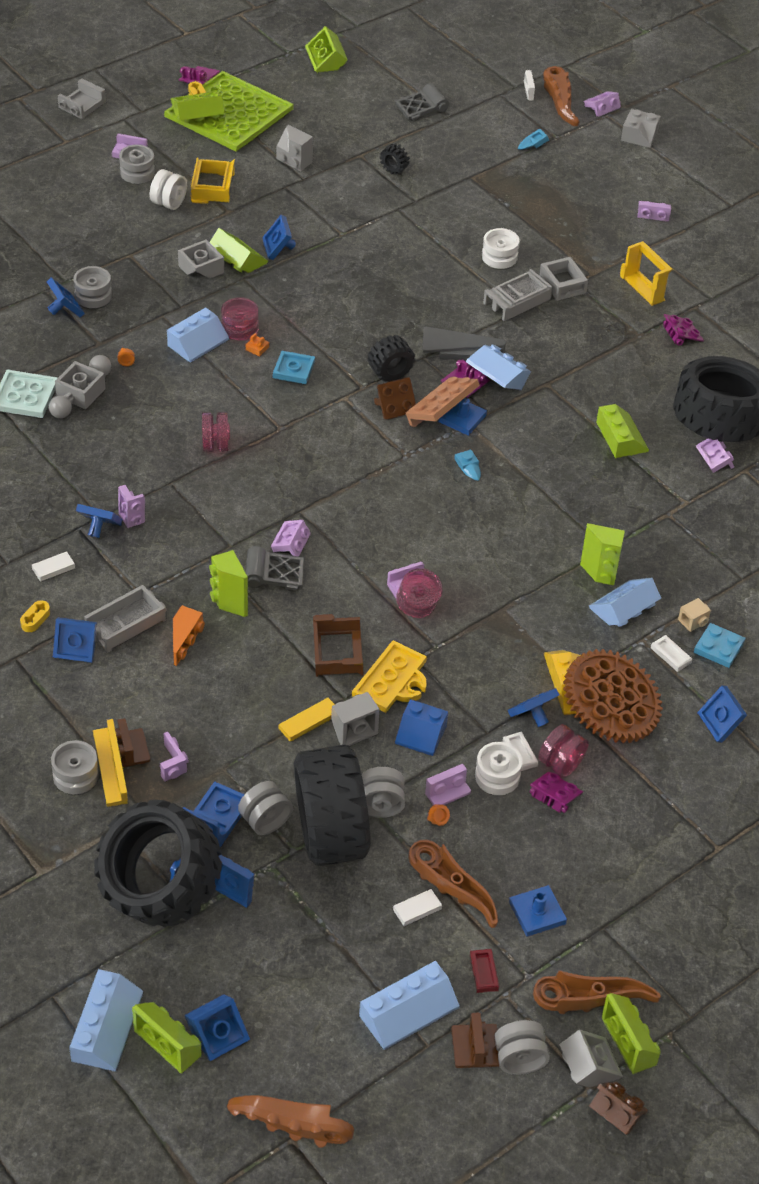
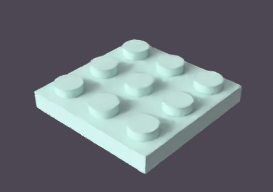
[0,370,57,418]

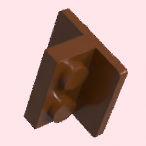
[374,377,416,419]
[115,718,150,767]
[451,1013,500,1068]
[589,1081,648,1135]

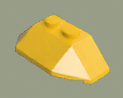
[544,650,581,715]

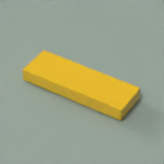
[279,698,335,742]

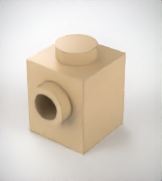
[678,598,711,632]

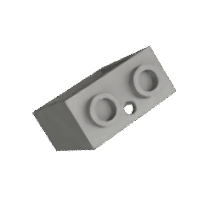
[539,257,588,300]

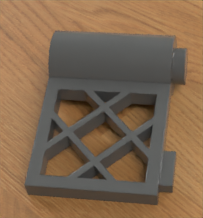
[395,83,449,121]
[245,546,304,591]

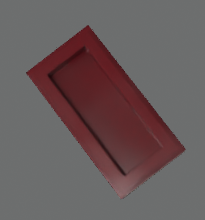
[469,949,499,993]

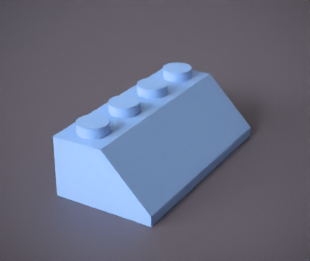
[359,961,459,1050]
[70,969,143,1071]

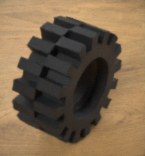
[380,143,410,175]

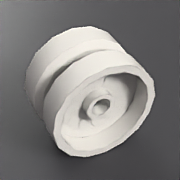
[150,169,187,210]
[482,228,520,269]
[475,742,523,795]

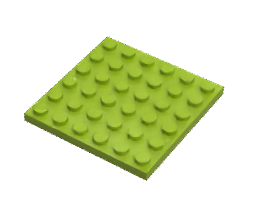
[164,71,293,152]

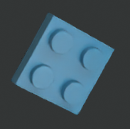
[273,351,315,384]
[694,623,746,668]

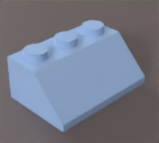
[167,308,229,363]
[466,344,531,390]
[589,578,661,627]

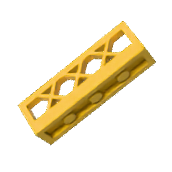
[93,719,128,807]

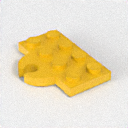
[352,640,427,713]

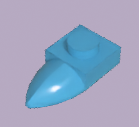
[518,129,549,149]
[455,450,481,481]

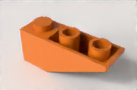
[173,606,205,666]

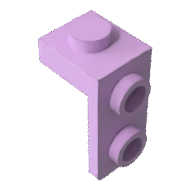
[160,732,188,781]

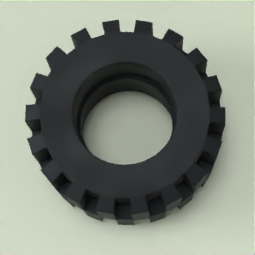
[367,335,415,382]

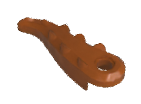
[543,66,579,126]
[408,840,498,928]
[533,970,661,1014]
[227,1096,355,1147]

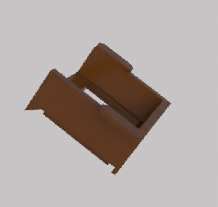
[313,614,363,677]

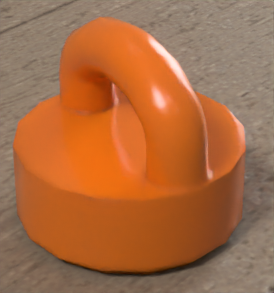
[117,348,135,367]
[427,804,450,826]

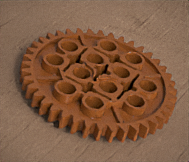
[563,649,663,743]

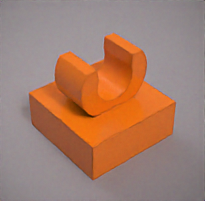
[245,333,269,356]

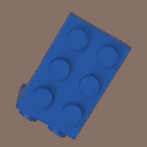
[183,781,244,847]
[170,855,254,908]

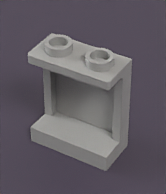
[58,79,106,119]

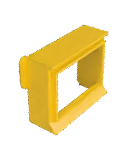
[191,158,235,204]
[620,241,672,306]

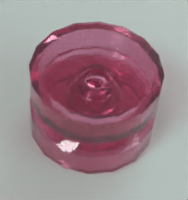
[221,298,259,340]
[202,412,230,452]
[396,568,442,618]
[538,724,589,777]

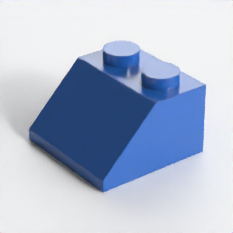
[395,699,448,756]
[184,994,250,1061]

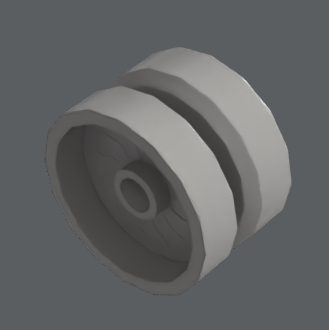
[119,145,155,184]
[74,266,112,308]
[51,740,99,795]
[362,767,405,818]
[238,781,293,835]
[494,1020,550,1075]

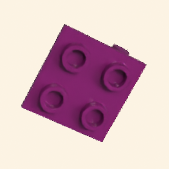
[179,66,220,85]
[663,314,704,346]
[441,359,490,398]
[529,771,583,813]

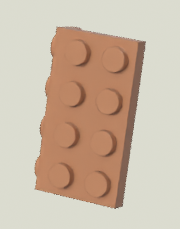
[406,377,480,427]

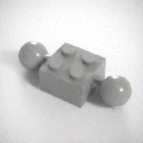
[49,355,112,418]

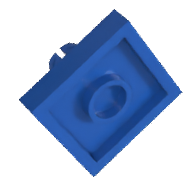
[262,215,296,260]
[47,277,84,318]
[438,397,487,436]
[76,504,123,538]
[53,617,97,662]
[697,685,747,743]
[507,688,559,727]
[509,885,567,937]

